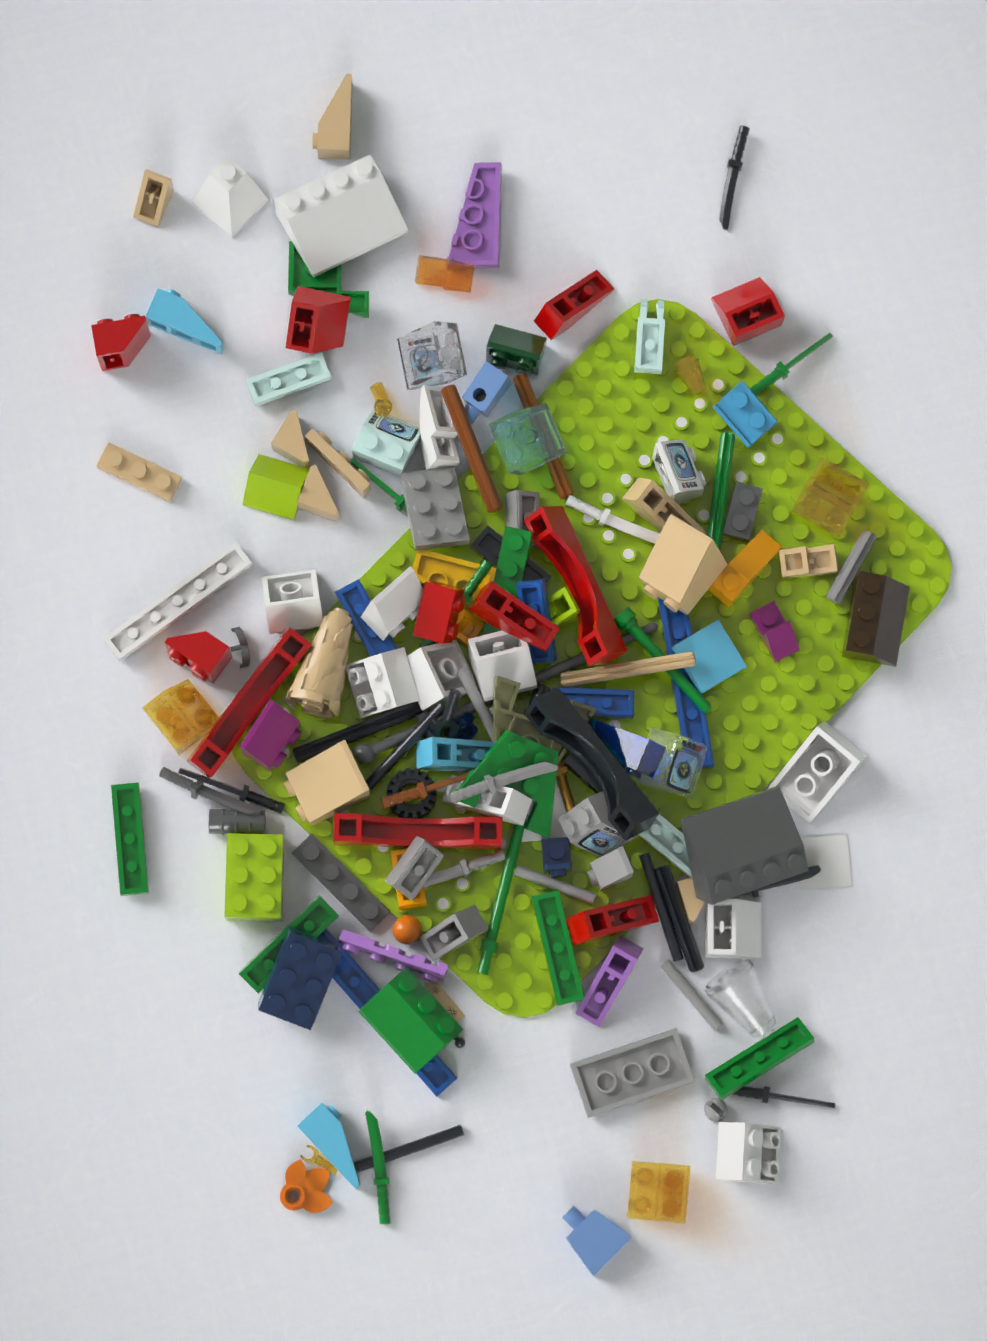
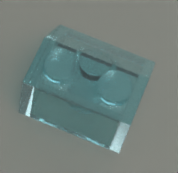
[489,403,567,476]

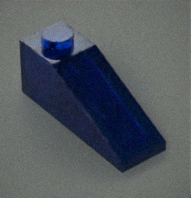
[589,718,666,779]

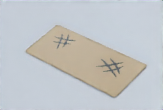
[425,982,465,1023]

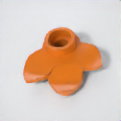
[280,1160,333,1213]

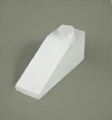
[442,775,532,826]

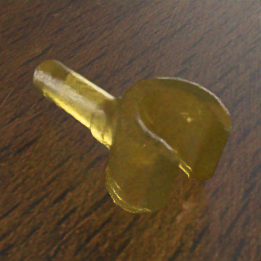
[300,1145,338,1174]

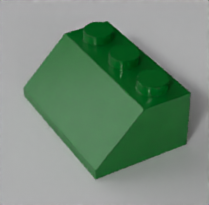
[358,967,464,1074]

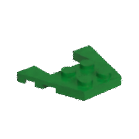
[288,241,369,318]
[453,730,558,838]

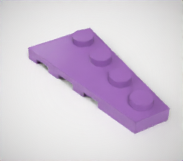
[445,162,502,269]
[339,929,448,984]

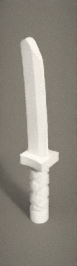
[565,495,660,544]

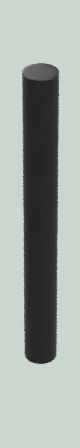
[365,702,445,790]
[639,852,684,962]
[354,1125,464,1173]

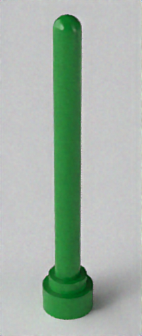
[614,607,711,713]

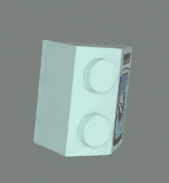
[352,408,421,477]

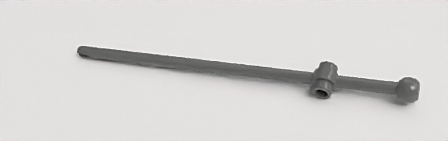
[354,622,658,765]

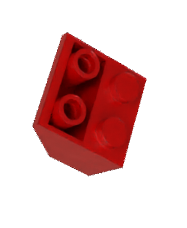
[711,277,785,346]
[285,286,351,354]
[91,314,151,371]
[164,631,233,684]

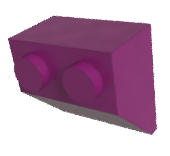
[240,699,302,772]

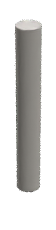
[457,668,493,742]
[514,865,596,904]
[660,959,723,1031]

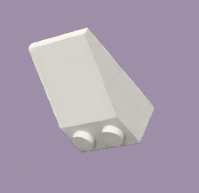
[767,721,867,824]

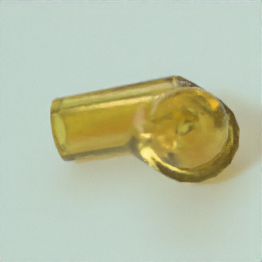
[370,382,393,417]

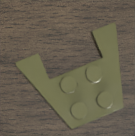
[493,675,596,765]

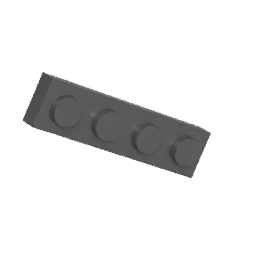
[292,833,390,932]

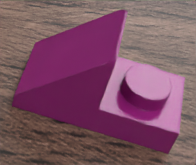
[749,601,800,663]

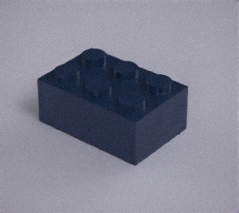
[258,926,343,1030]

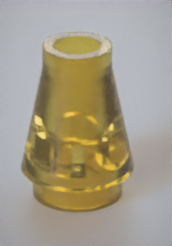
[674,354,707,396]

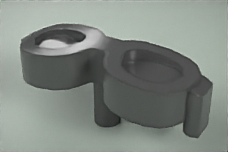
[230,627,250,668]

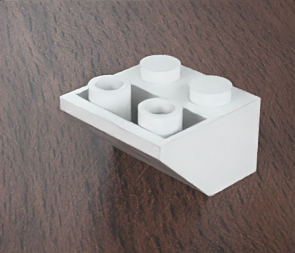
[468,631,537,702]
[346,647,420,718]
[705,899,761,959]
[716,1122,781,1184]

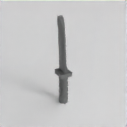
[159,767,261,815]

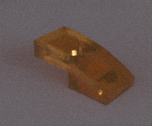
[415,255,474,292]

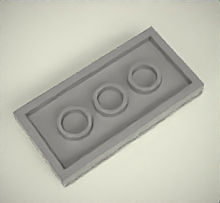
[570,1028,695,1118]

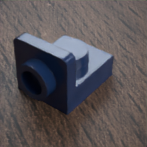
[541,837,572,877]

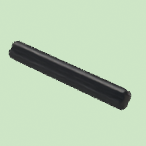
[655,865,704,972]

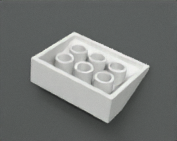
[275,155,408,277]

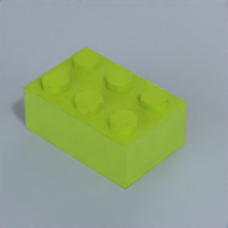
[224,833,285,922]

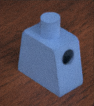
[462,361,512,426]
[562,1206,632,1276]

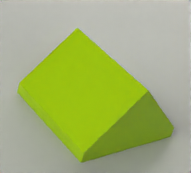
[242,454,310,521]

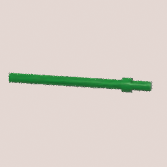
[477,814,528,975]

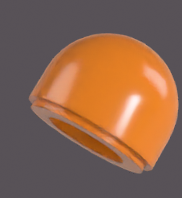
[392,915,422,944]

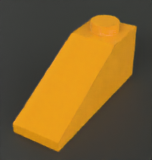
[708,530,782,608]

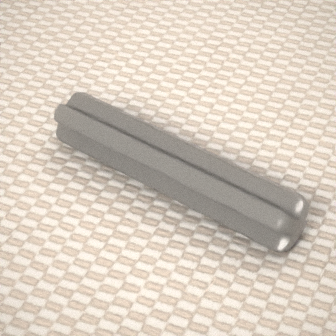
[826,530,877,604]

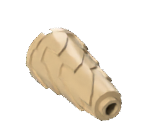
[285,608,353,718]

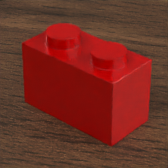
[413,581,465,644]

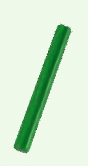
[707,432,735,551]

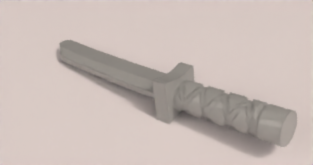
[449,762,558,804]
[422,849,505,888]

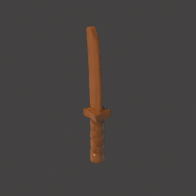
[380,772,470,808]

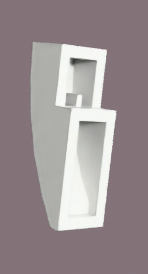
[420,385,460,470]

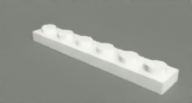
[103,541,252,662]

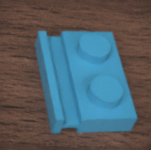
[713,381,779,448]

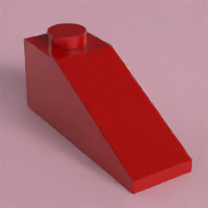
[534,270,615,340]
[469,581,560,651]
[566,895,660,946]

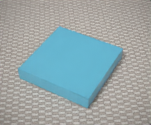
[671,620,747,694]

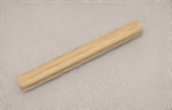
[560,652,696,687]

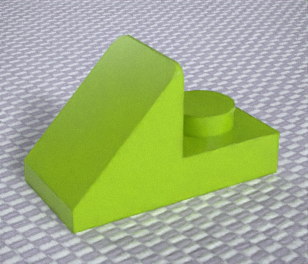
[548,586,580,626]

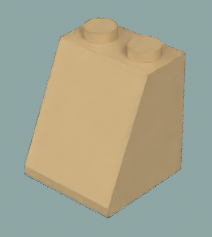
[639,514,727,615]
[283,740,370,827]

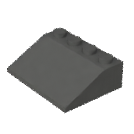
[680,786,809,905]

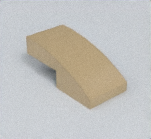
[779,544,839,578]

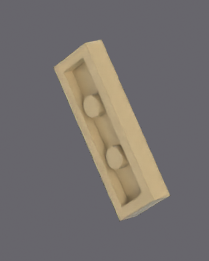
[305,428,371,498]
[96,442,182,502]

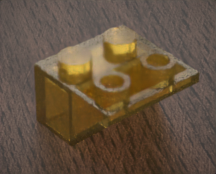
[792,457,869,537]
[142,679,219,756]
[627,1161,691,1224]

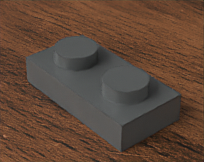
[723,482,763,542]

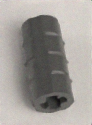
[209,808,266,835]

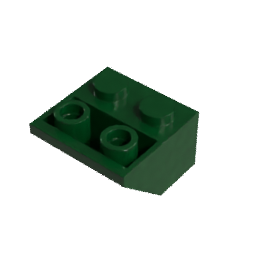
[486,324,547,376]

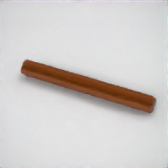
[513,373,574,499]
[441,385,502,513]

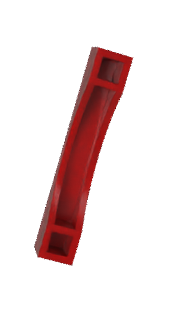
[524,506,628,666]
[186,627,312,778]
[333,813,502,850]

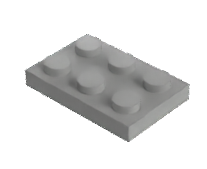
[400,467,470,551]

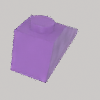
[575,935,644,1027]

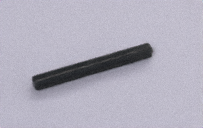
[293,701,423,763]

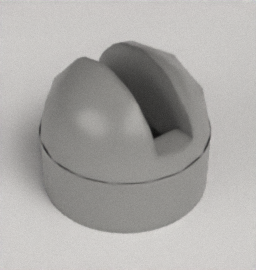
[704,1098,728,1121]

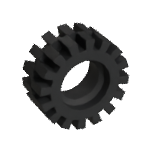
[386,768,437,818]

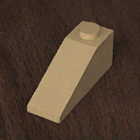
[312,74,352,159]
[622,477,707,535]

